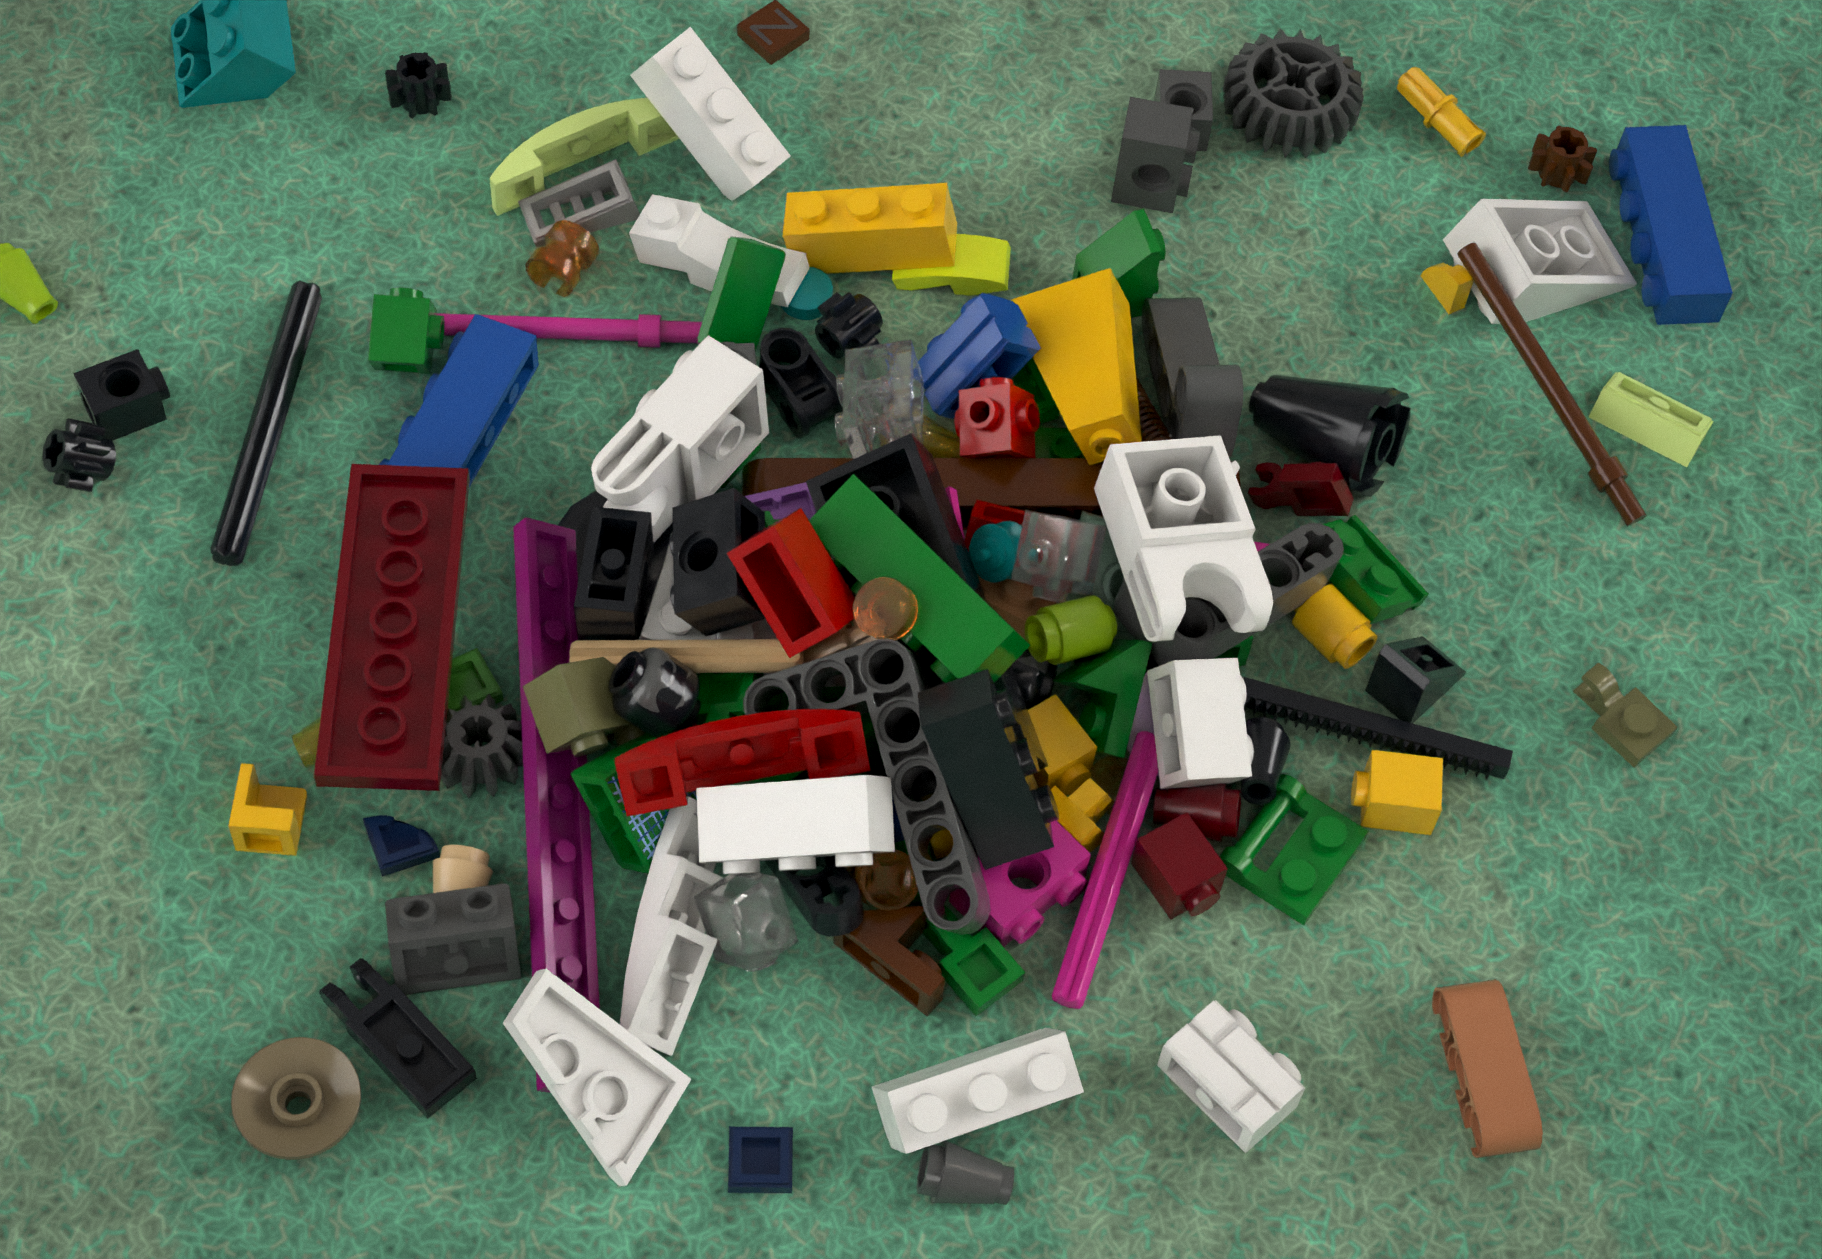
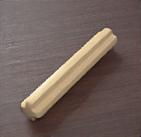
[569,639,804,673]

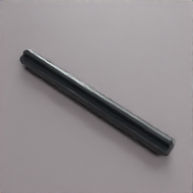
[210,281,322,566]

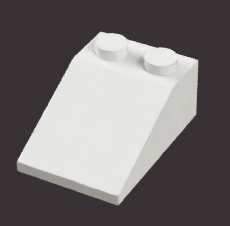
[1443,199,1637,324]

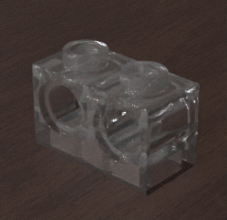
[835,339,924,459]

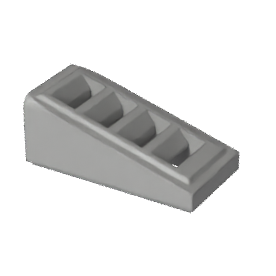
[518,159,640,247]

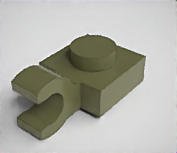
[1573,663,1678,767]

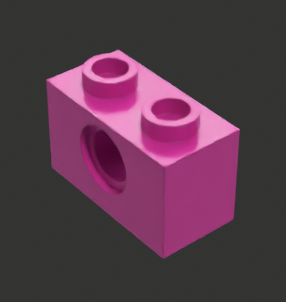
[949,821,1091,947]

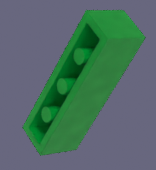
[809,474,1030,683]

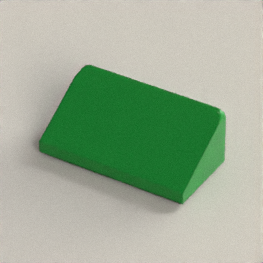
[697,236,786,352]

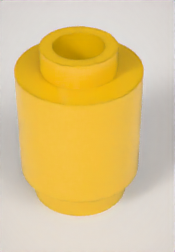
[1292,584,1378,669]

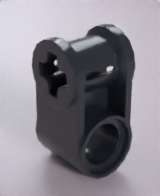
[759,328,850,439]

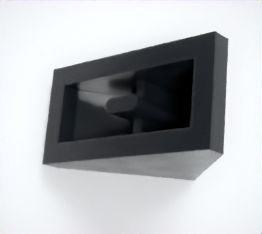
[1365,636,1466,723]

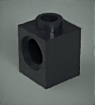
[73,349,170,441]

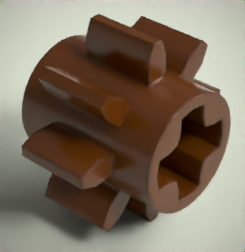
[1528,126,1597,192]

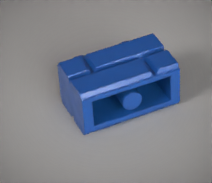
[912,292,1041,419]

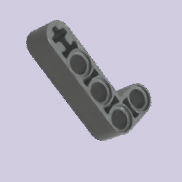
[1141,297,1243,457]
[1113,523,1344,666]

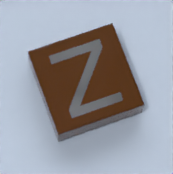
[737,0,810,65]

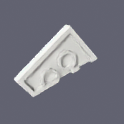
[503,969,691,1186]

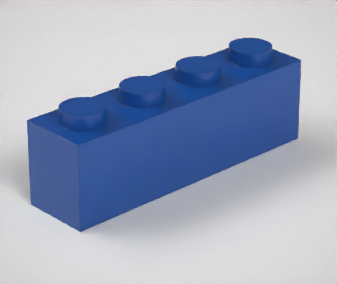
[1609,125,1733,325]
[379,314,539,487]

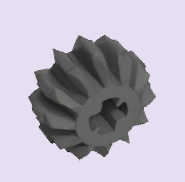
[441,694,523,798]

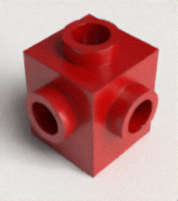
[954,377,1040,458]

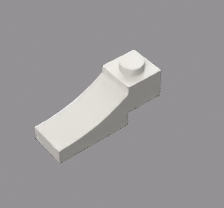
[629,194,810,307]

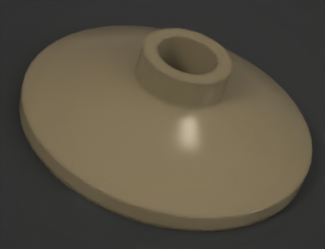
[231,1037,361,1160]

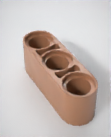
[1432,979,1543,1158]

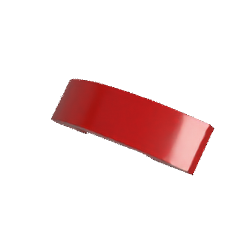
[615,709,871,817]

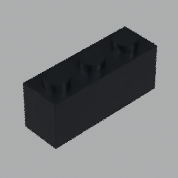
[918,669,1059,870]

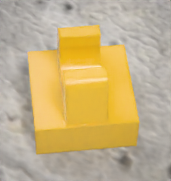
[1051,778,1114,853]

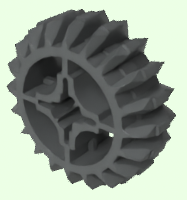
[1223,29,1364,158]

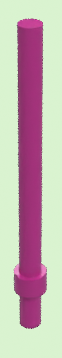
[437,313,702,348]

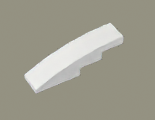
[620,796,726,1056]

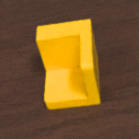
[228,763,307,856]

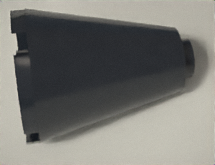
[1249,375,1411,497]

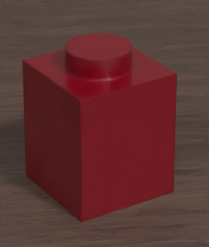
[1131,812,1228,920]

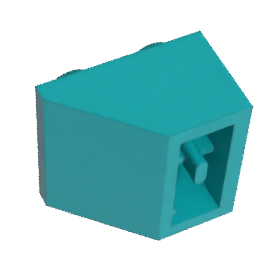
[171,0,296,108]

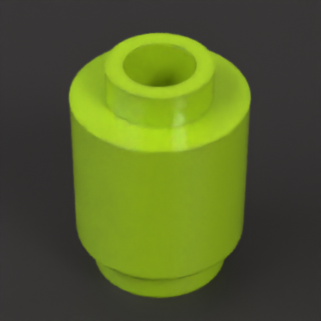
[1025,595,1117,665]

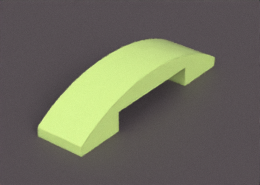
[490,98,679,216]

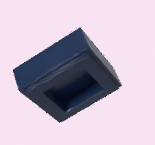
[728,1126,793,1193]

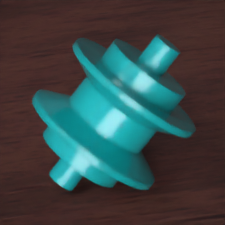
[969,521,1033,583]

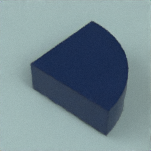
[363,815,440,877]

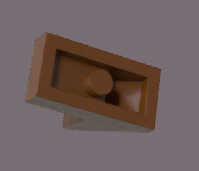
[833,906,945,1017]

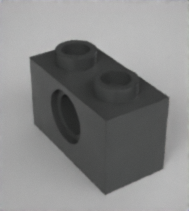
[1111,97,1200,213]

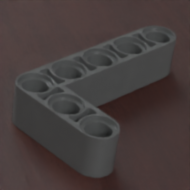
[743,638,991,935]

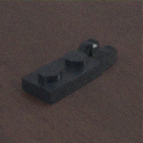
[319,958,477,1119]

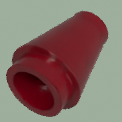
[1153,783,1241,842]

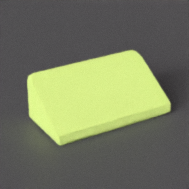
[1589,372,1714,467]

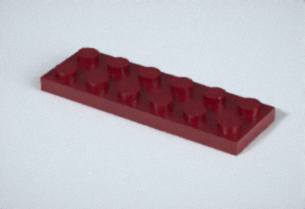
[314,464,470,791]

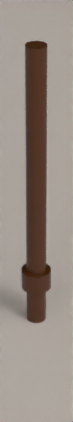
[1457,242,1647,527]

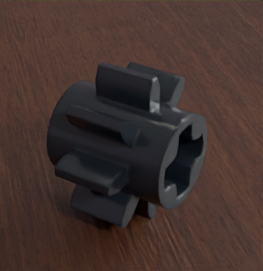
[385,52,452,119]
[815,292,883,360]
[42,418,116,492]

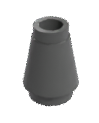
[916,1140,1014,1205]

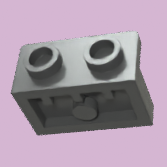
[385,883,521,995]

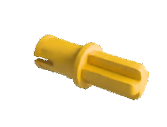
[1397,67,1486,157]

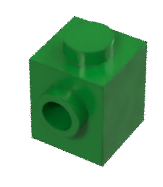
[368,288,445,374]

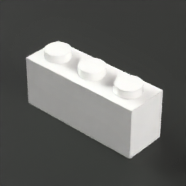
[630,27,791,201]
[696,775,895,874]
[872,1027,1084,1154]

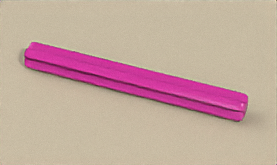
[1052,731,1158,1009]

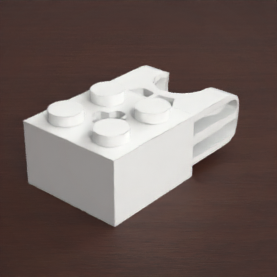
[591,335,769,542]
[1094,435,1273,642]

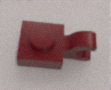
[1248,462,1354,516]

